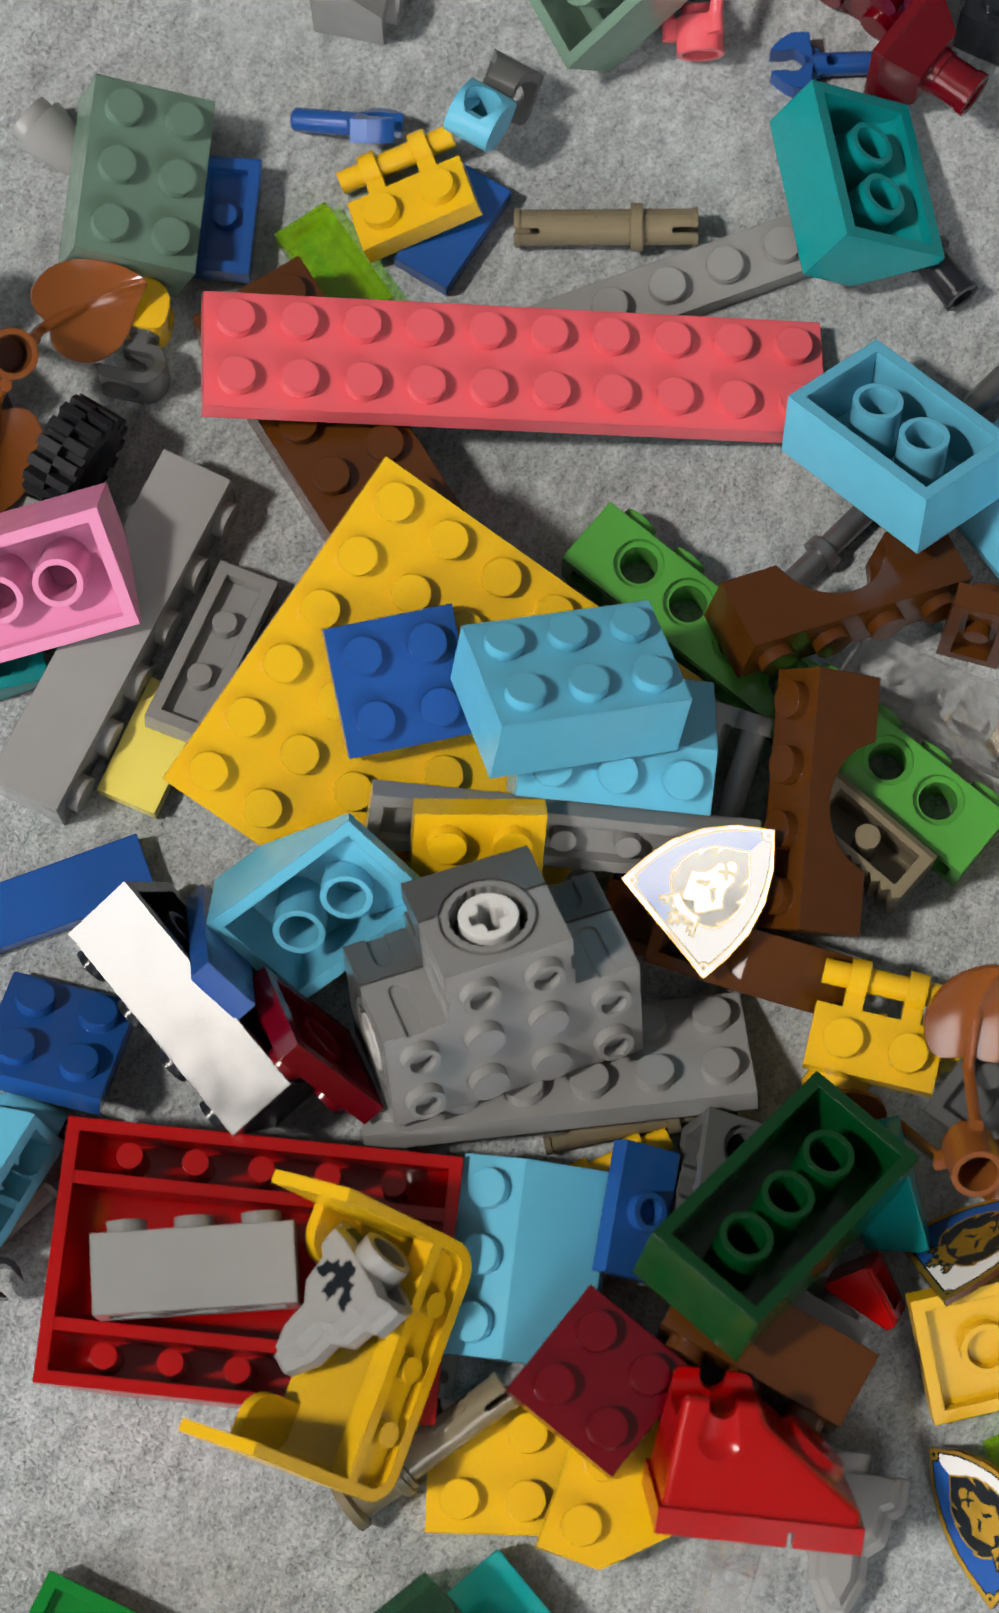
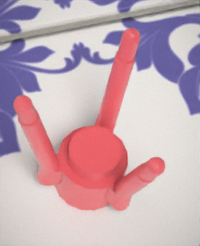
[662,0,725,62]

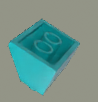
[769,80,945,286]

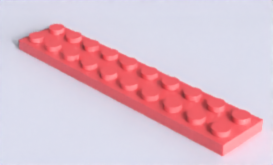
[201,291,823,443]

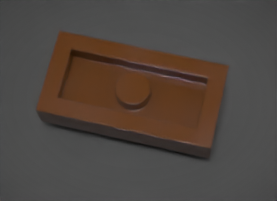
[936,582,999,669]

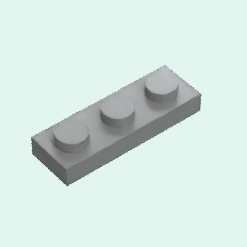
[145,560,278,742]

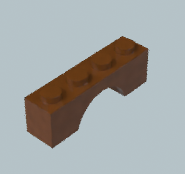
[704,531,973,678]
[757,667,881,937]

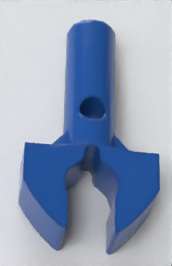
[769,32,872,98]
[290,107,403,144]

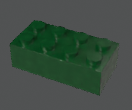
[632,1071,920,1362]

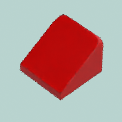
[824,1250,906,1331]

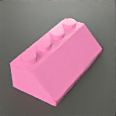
[0,482,141,663]

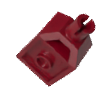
[820,0,989,117]

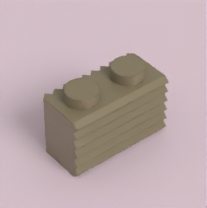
[830,772,938,914]

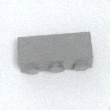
[89,1210,302,1321]

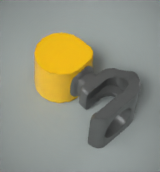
[95,277,175,404]

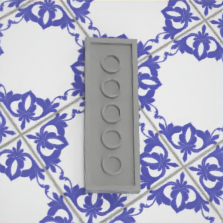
[354,992,758,1149]

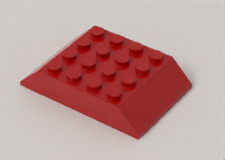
[32,1116,464,1426]

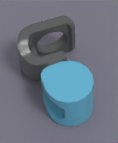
[443,49,544,153]

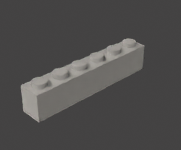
[0,449,239,825]

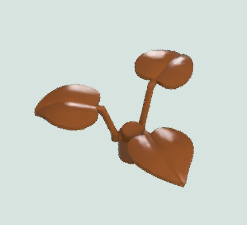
[0,259,146,513]
[840,964,999,1200]

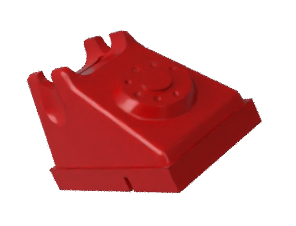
[642,1365,866,1556]

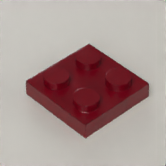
[252,966,384,1124]
[504,1285,689,1479]

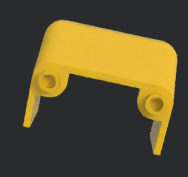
[178,1169,472,1502]

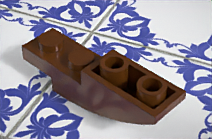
[605,877,862,1013]

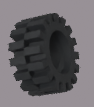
[22,393,128,501]

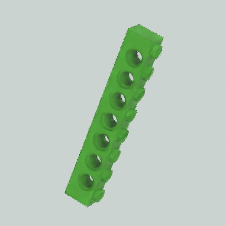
[561,502,999,887]

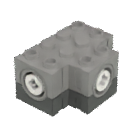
[343,846,644,1127]

